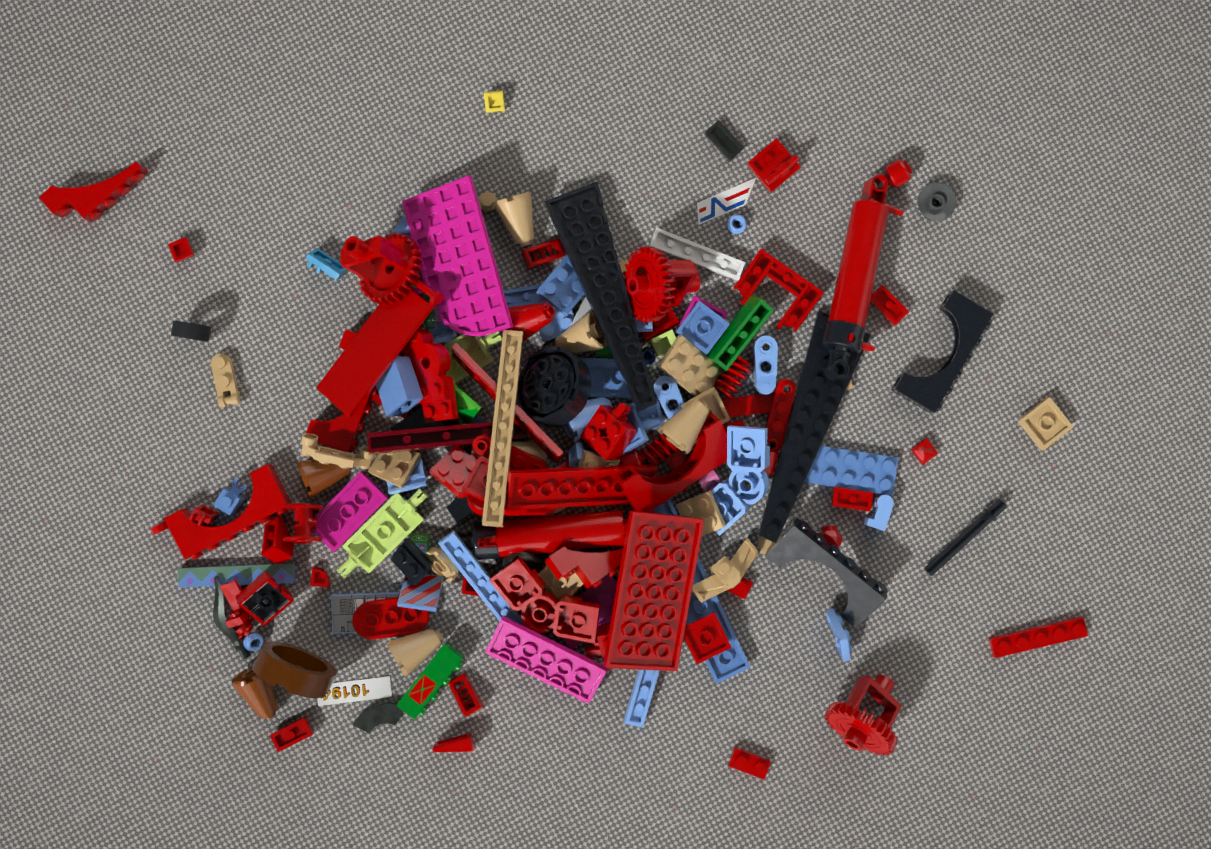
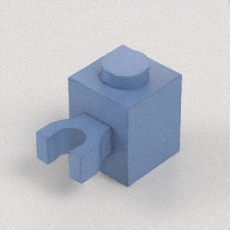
[213,478,250,515]

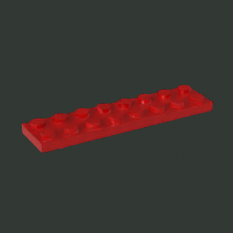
[505,464,658,510]

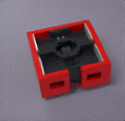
[236,571,294,626]

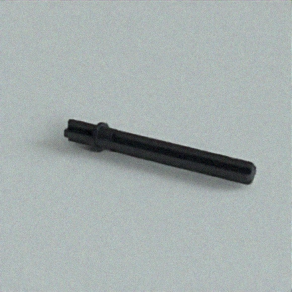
[924,499,1007,576]

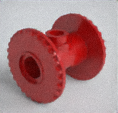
[283,503,323,544]

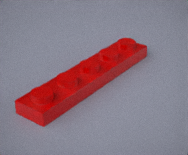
[988,616,1088,658]

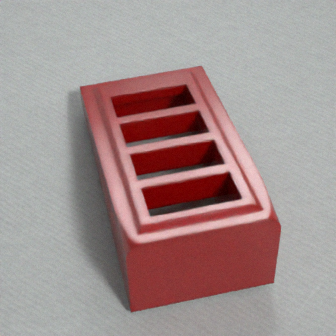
[521,238,565,271]
[448,673,484,717]
[432,733,475,752]

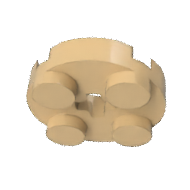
[425,547,459,582]

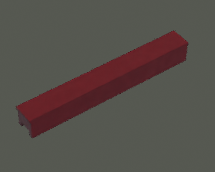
[367,421,525,455]

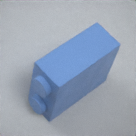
[376,355,423,417]

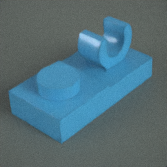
[305,248,348,280]

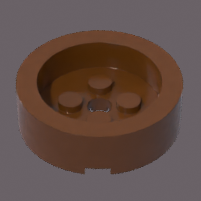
[252,641,337,698]

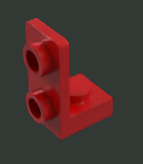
[220,580,251,628]

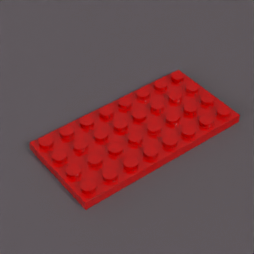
[603,510,704,671]

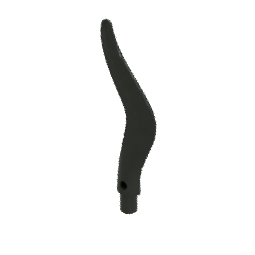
[213,576,250,660]

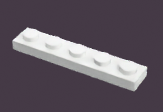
[649,227,746,281]

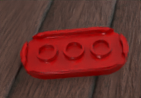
[352,597,430,640]

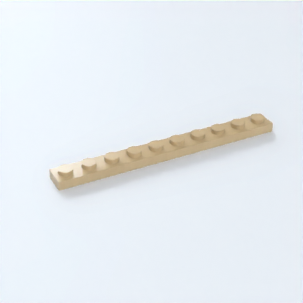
[482,330,523,527]

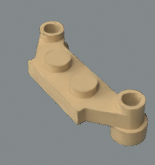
[301,433,375,469]

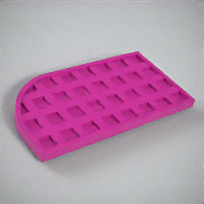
[402,175,513,336]

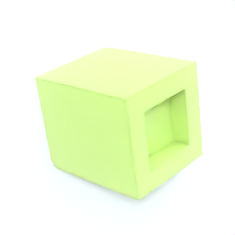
[651,330,676,358]

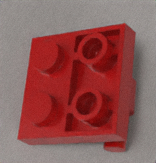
[747,138,801,193]

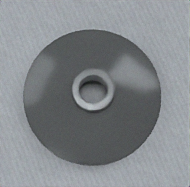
[918,183,956,221]

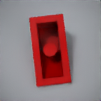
[261,516,294,565]

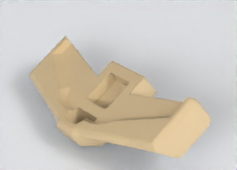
[692,538,759,603]

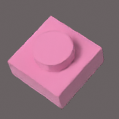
[698,470,721,493]

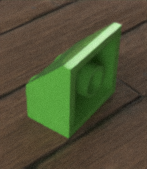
[454,383,485,424]

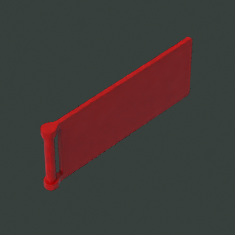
[316,277,444,417]

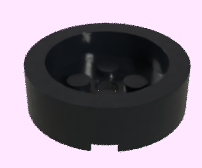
[516,346,591,427]

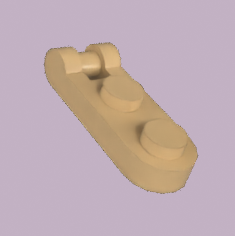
[211,354,240,408]

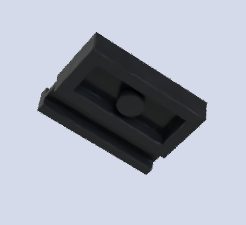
[391,538,433,585]

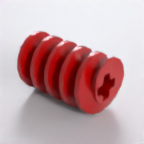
[714,356,752,399]
[640,434,678,465]

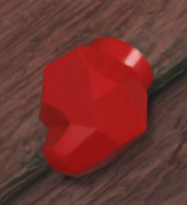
[820,525,843,548]

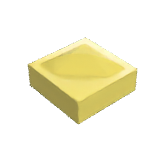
[484,90,505,113]

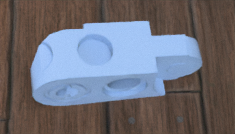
[752,336,778,395]
[653,375,684,420]

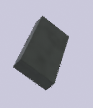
[704,120,744,162]

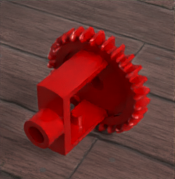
[340,233,423,305]
[623,247,701,322]
[824,674,902,756]

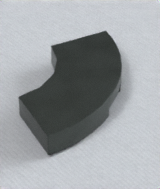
[352,703,403,733]

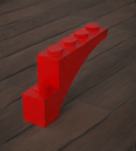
[38,162,148,222]
[545,546,623,589]

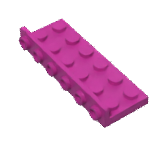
[485,616,607,704]

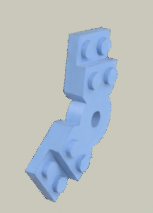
[711,425,770,536]

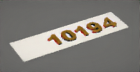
[317,676,392,706]

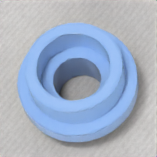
[727,215,746,234]
[244,632,263,651]

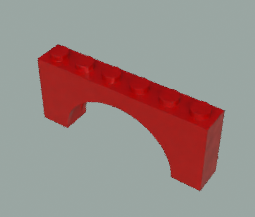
[306,329,378,453]
[614,412,727,512]
[163,464,292,560]

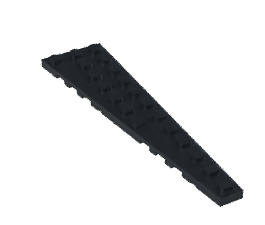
[544,182,657,412]
[757,311,870,543]

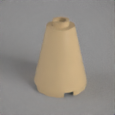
[494,191,534,247]
[555,312,608,354]
[657,399,709,454]
[387,628,443,677]

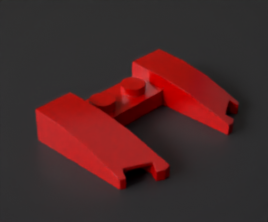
[733,249,824,332]

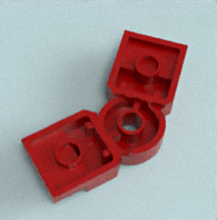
[398,324,458,423]
[430,446,547,516]
[489,557,600,644]

